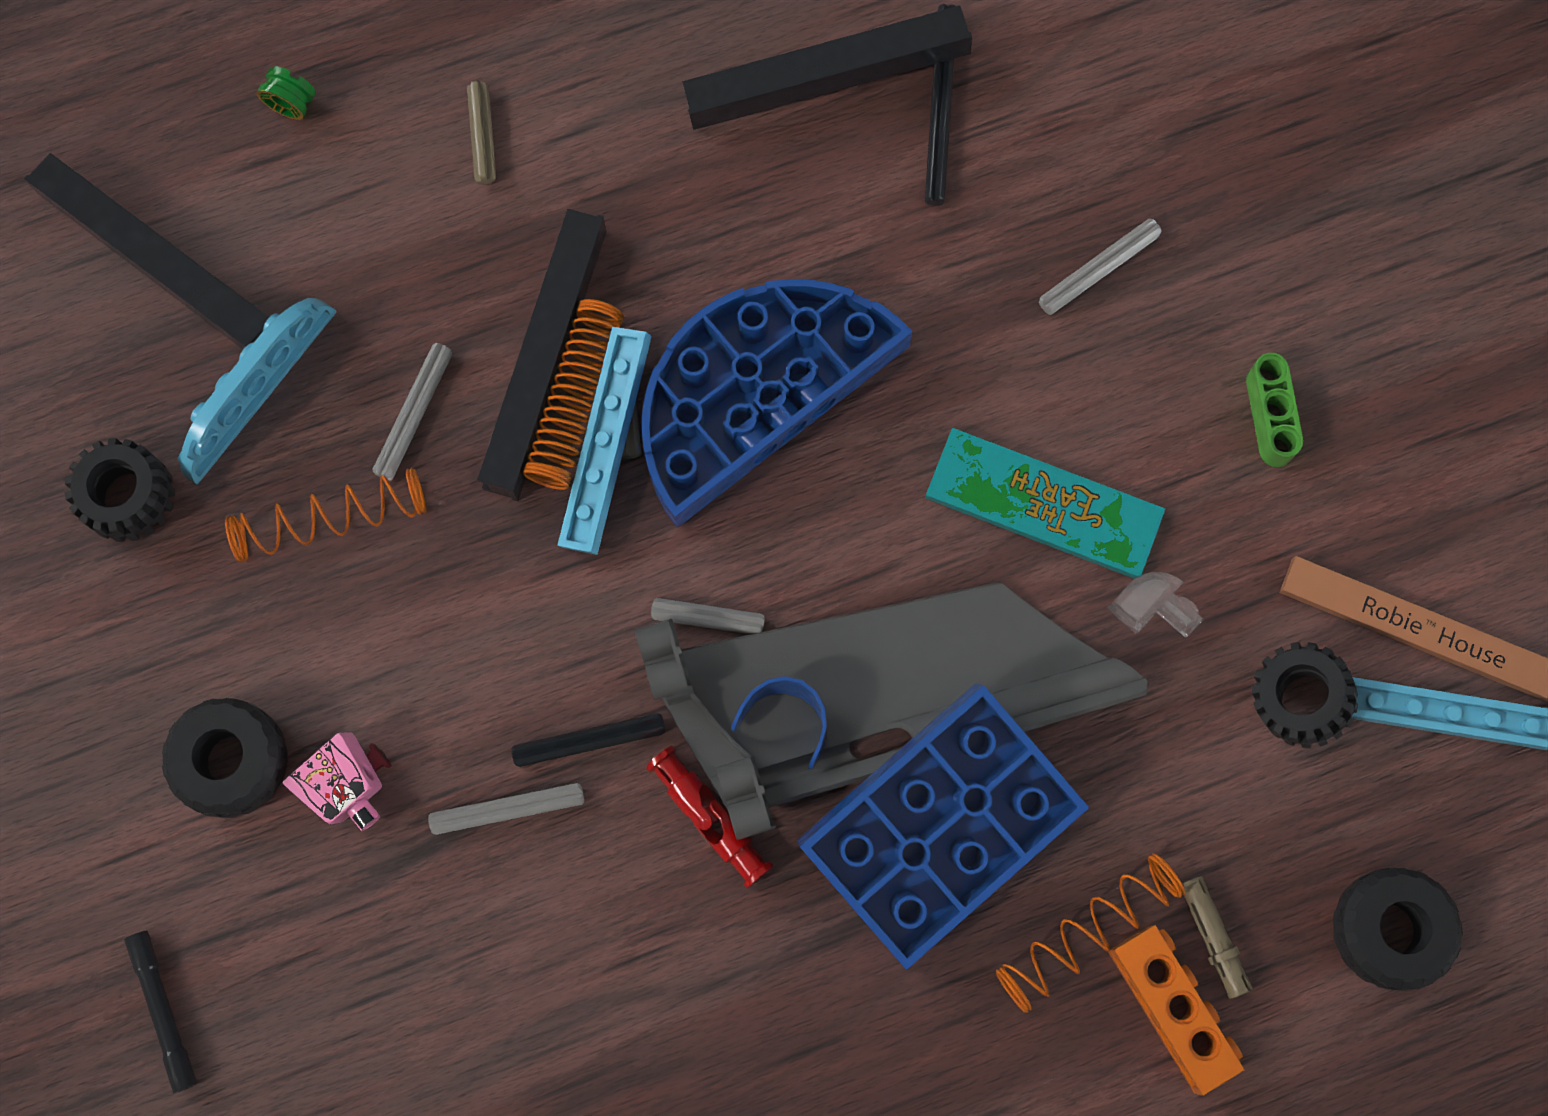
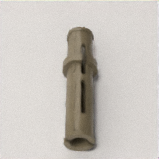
[1182,876,1253,999]

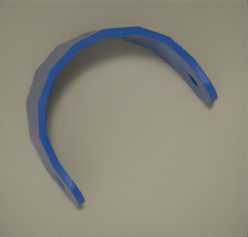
[731,676,827,770]

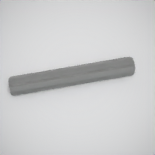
[1039,219,1162,315]
[373,343,452,481]
[428,783,584,835]

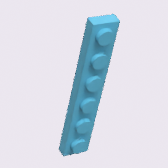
[557,327,652,555]
[1352,677,1548,750]

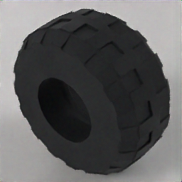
[162,698,288,818]
[1332,868,1463,991]

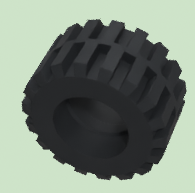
[64,438,175,542]
[1252,642,1358,748]

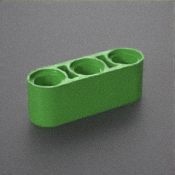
[1246,353,1303,467]

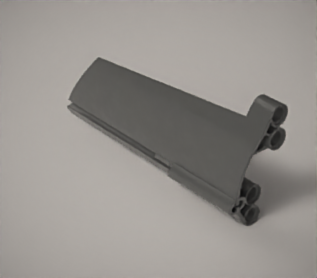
[634,582,1149,840]

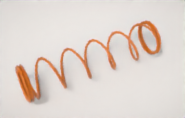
[225,467,426,563]
[996,853,1185,1013]

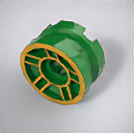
[256,66,316,120]

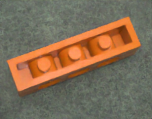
[1108,925,1245,1096]

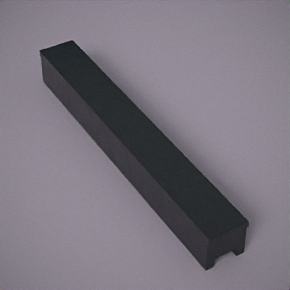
[682,5,972,130]
[24,153,269,349]
[477,209,607,501]

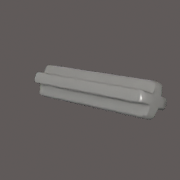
[651,598,765,634]

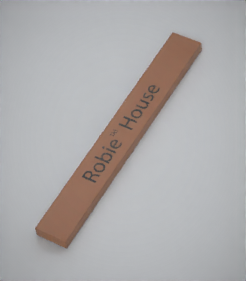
[1279,556,1548,703]

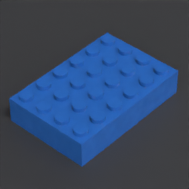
[796,683,1089,970]

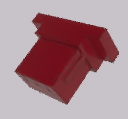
[366,744,392,772]

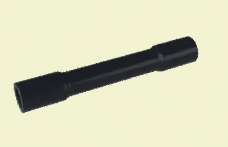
[124,931,197,1094]

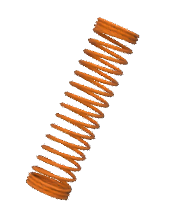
[522,299,625,490]

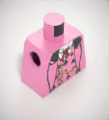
[282,732,382,831]

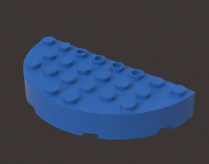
[642,279,913,528]

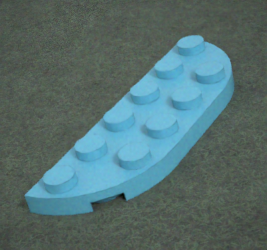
[178,298,337,485]

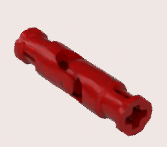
[646,745,774,889]

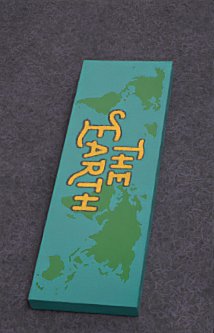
[925,428,1165,580]

